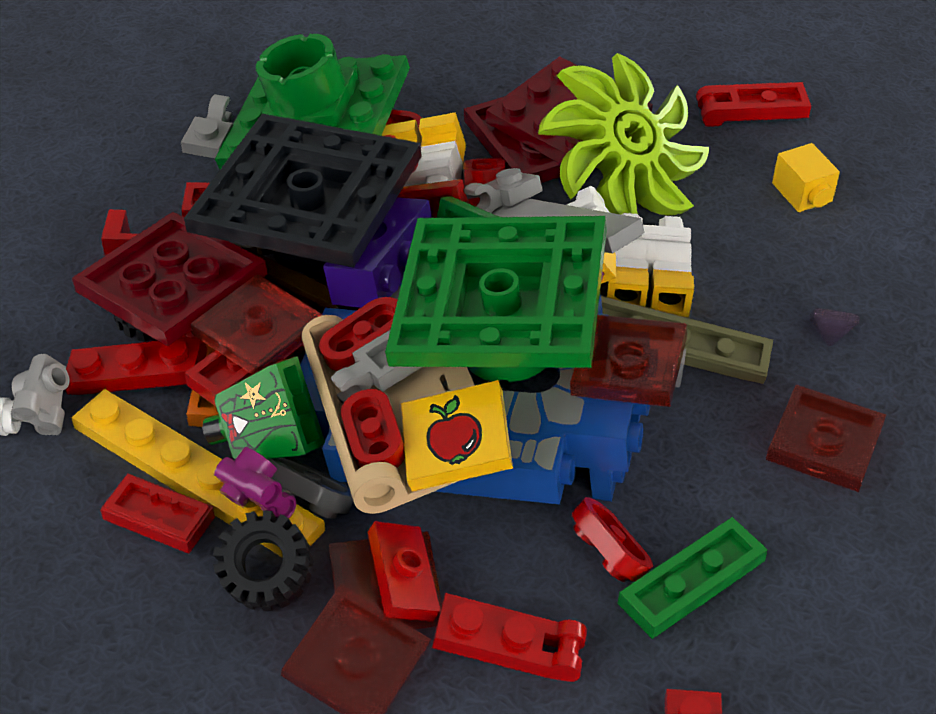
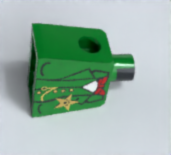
[202,356,325,459]

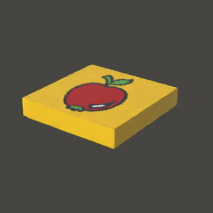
[401,380,513,492]

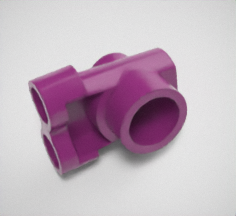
[214,446,296,518]

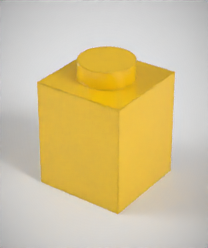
[772,143,840,212]

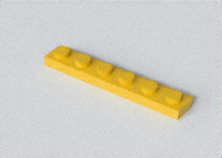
[71,389,325,558]

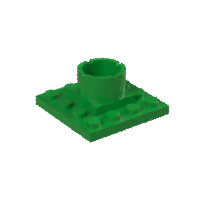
[215,33,410,170]
[385,216,607,382]

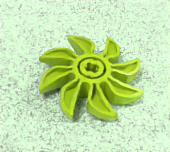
[538,53,709,216]

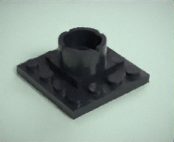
[184,113,422,273]

